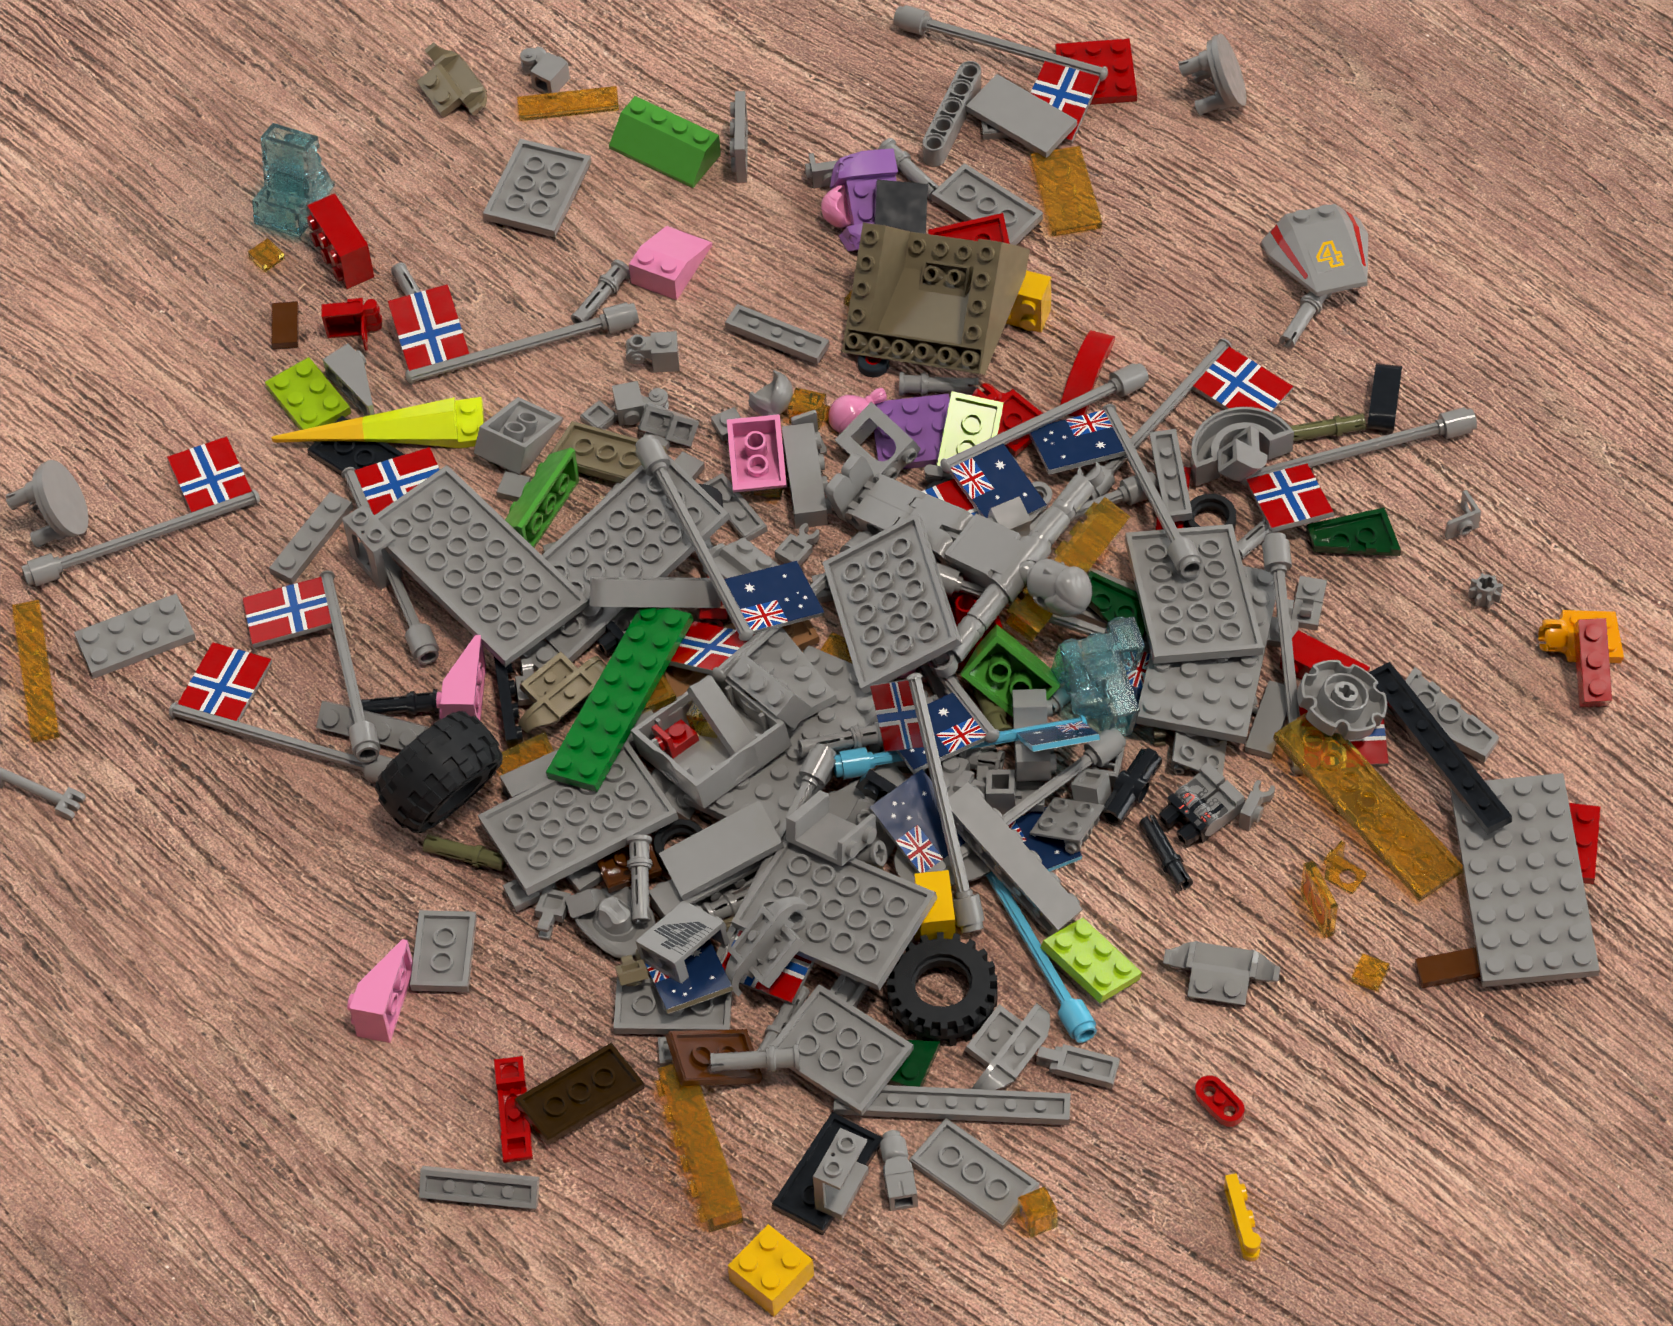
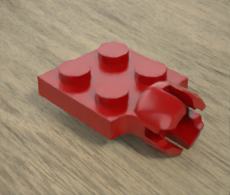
[971,383,1043,457]

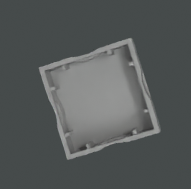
[631,674,792,809]

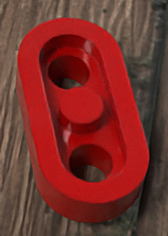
[1195,1075,1245,1127]

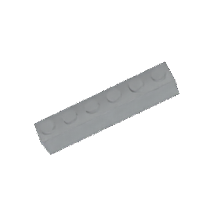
[938,782,1083,936]

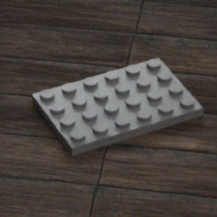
[822,513,962,694]
[1125,524,1264,664]
[478,740,678,896]
[731,838,937,991]

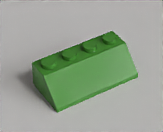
[609,96,721,188]
[505,448,579,548]

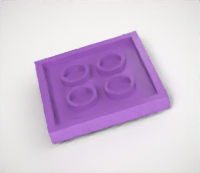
[874,394,949,469]

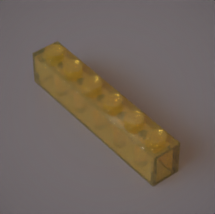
[1006,497,1130,643]
[654,1064,743,1233]

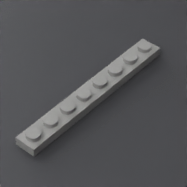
[833,1085,1071,1125]

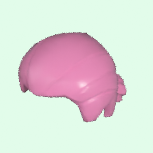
[821,185,851,228]
[828,388,887,433]

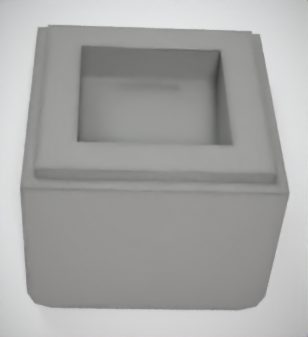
[565,889,602,918]

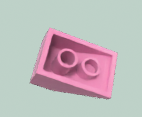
[629,226,712,300]
[727,414,787,493]
[436,635,486,721]
[347,939,413,1043]

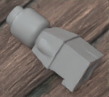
[880,1130,918,1211]

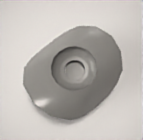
[574,887,656,957]

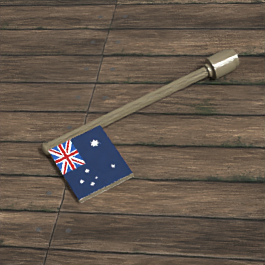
[635,864,884,1014]

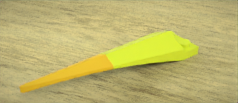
[271,397,485,449]

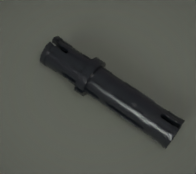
[1139,815,1193,891]

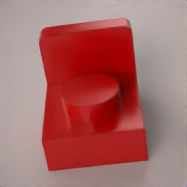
[651,719,699,759]

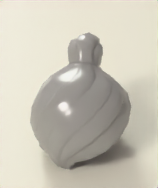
[748,370,793,422]

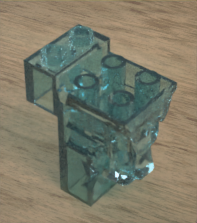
[252,123,335,238]
[1051,616,1145,736]

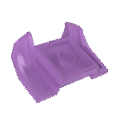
[830,148,898,251]

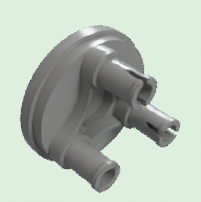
[1178,34,1247,116]
[6,460,89,547]

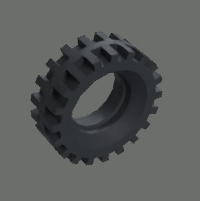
[887,932,998,1046]

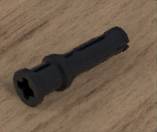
[361,689,440,716]

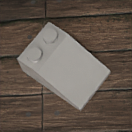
[474,397,563,474]

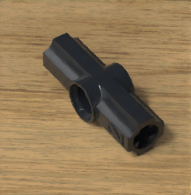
[1100,748,1162,826]

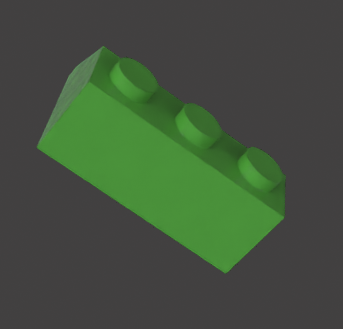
[960,624,1060,717]

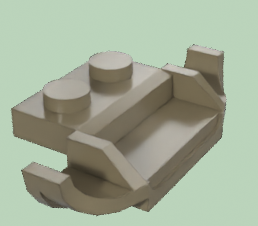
[417,42,487,118]
[518,652,606,734]

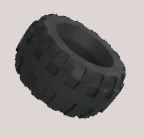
[375,711,503,833]

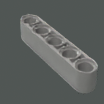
[922,61,981,167]
[589,577,721,608]

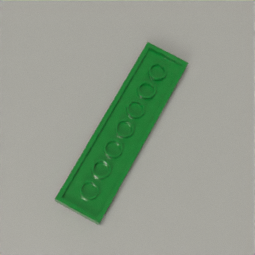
[546,607,693,792]

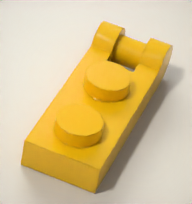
[1224,1173,1261,1262]

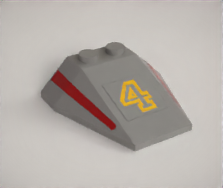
[1261,204,1368,296]

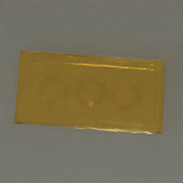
[1030,146,1102,237]

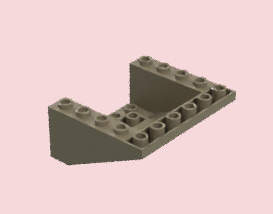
[842,222,1030,375]

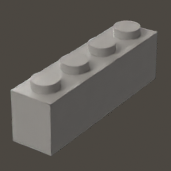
[782,423,832,529]

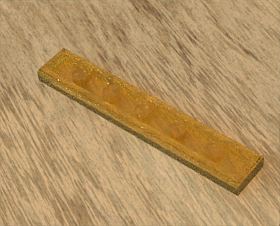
[12,600,60,743]

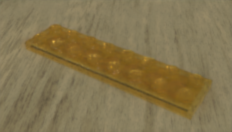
[1273,712,1463,902]

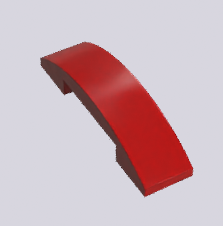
[1060,330,1115,417]
[494,1056,533,1163]

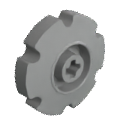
[1297,660,1387,740]

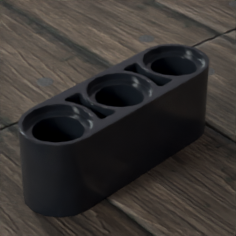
[1367,363,1402,432]

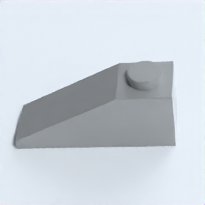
[323,343,375,416]

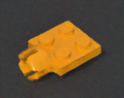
[1538,610,1624,663]

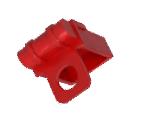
[321,298,383,351]

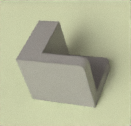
[1071,768,1111,816]

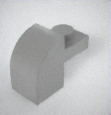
[1218,425,1268,481]
[986,770,1045,815]

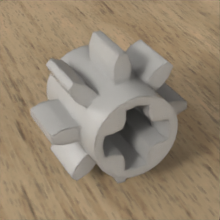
[1468,573,1503,608]

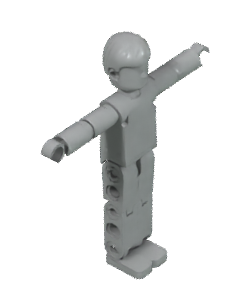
[825,453,1105,678]

